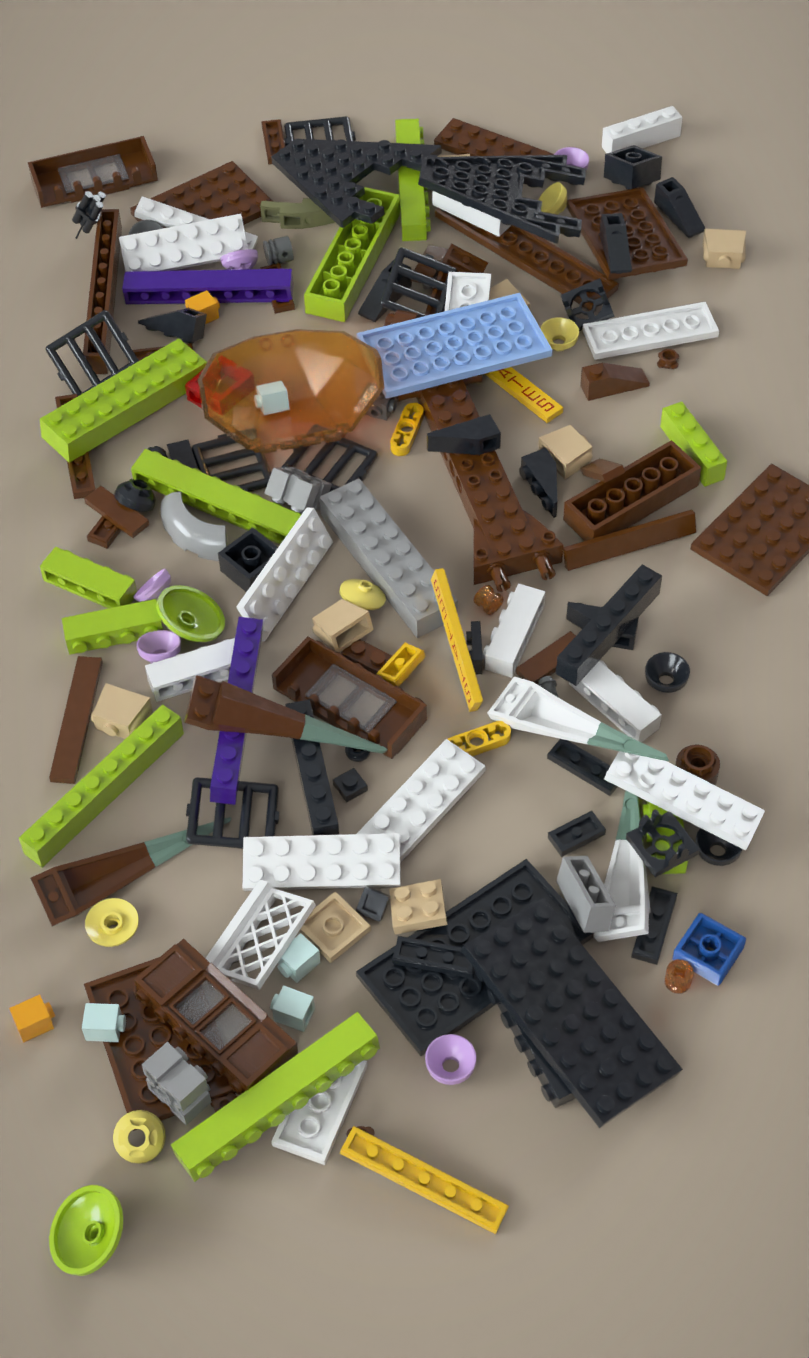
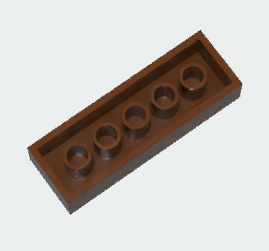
[563,440,701,541]

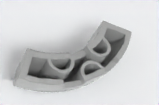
[161,491,228,561]

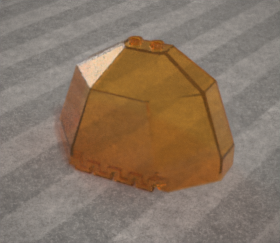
[197,329,385,454]

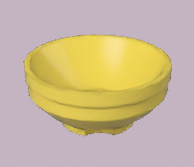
[538,182,567,215]
[540,317,579,351]
[113,1110,166,1164]

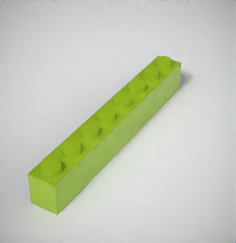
[395,118,431,241]
[131,449,302,544]
[19,704,184,868]
[171,1012,380,1182]

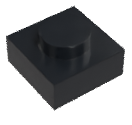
[333,768,368,803]
[356,886,391,922]

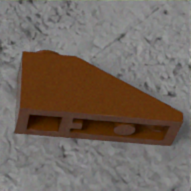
[580,362,650,401]

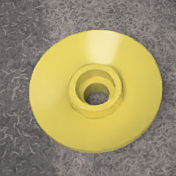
[339,579,386,610]
[85,898,139,947]

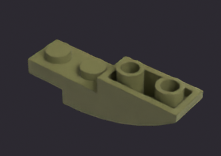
[260,198,335,229]

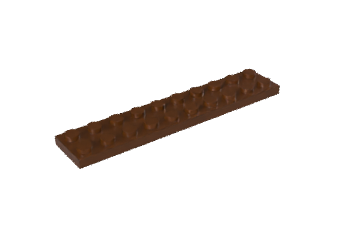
[435,208,619,311]

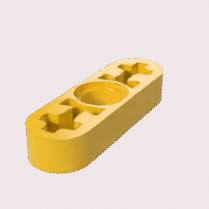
[390,403,424,456]
[447,721,511,757]

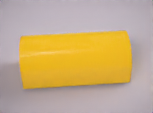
[377,642,425,687]

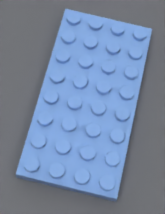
[357,293,552,399]

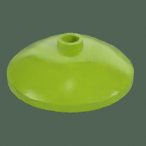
[156,585,225,642]
[49,1185,123,1276]

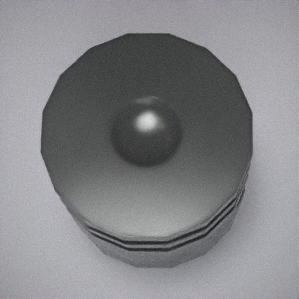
[263,236,294,265]

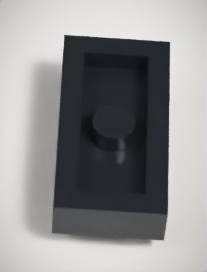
[466,621,483,675]
[548,810,606,857]

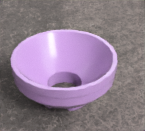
[554,147,589,170]
[220,249,258,270]
[133,568,171,602]
[137,630,181,664]
[425,1034,476,1085]

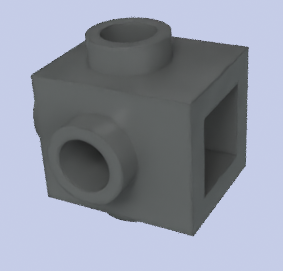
[362,383,397,421]

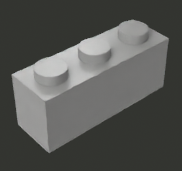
[556,856,616,933]

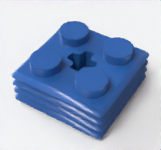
[672,913,746,985]

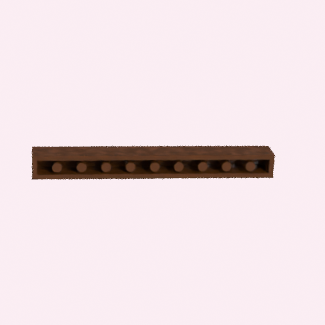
[83,209,122,374]

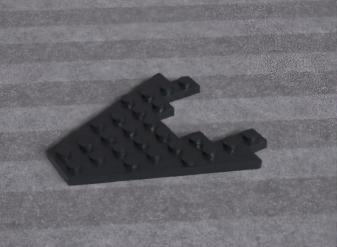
[271,139,442,228]
[418,155,586,244]

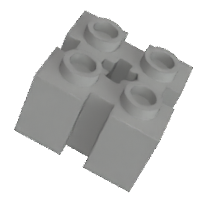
[264,467,332,513]
[142,1042,211,1125]

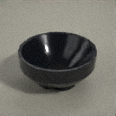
[114,479,156,512]
[645,652,690,693]
[695,828,743,866]

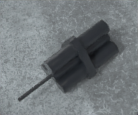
[72,191,106,239]

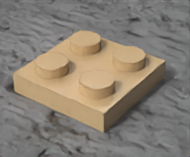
[389,879,448,935]
[299,892,371,963]

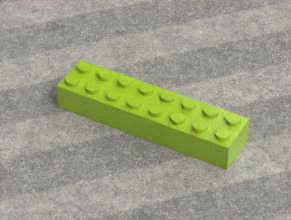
[304,187,400,322]
[40,338,207,463]

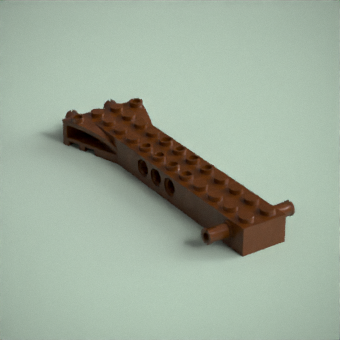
[396,374,563,592]

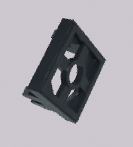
[561,278,615,331]
[626,809,700,877]

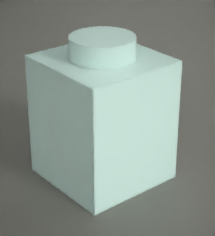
[254,381,290,415]
[277,933,321,983]
[270,985,315,1032]
[82,1003,126,1042]

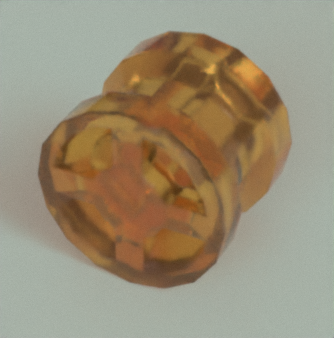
[473,585,504,615]
[664,959,694,994]

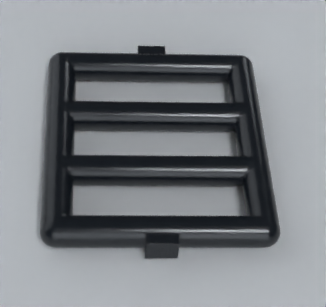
[284,116,356,146]
[380,247,457,317]
[45,310,139,397]
[282,426,378,492]
[191,430,272,492]
[186,777,280,849]

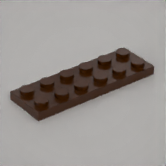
[434,118,554,156]

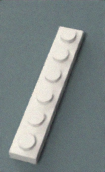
[135,196,258,249]

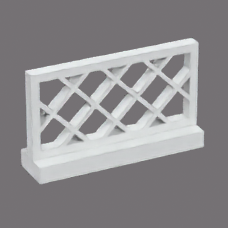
[206,880,316,990]

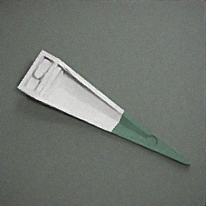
[487,677,669,761]
[594,790,651,942]

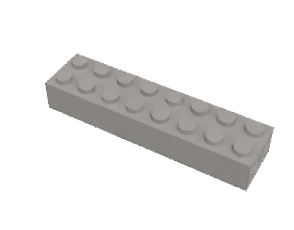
[319,478,458,638]

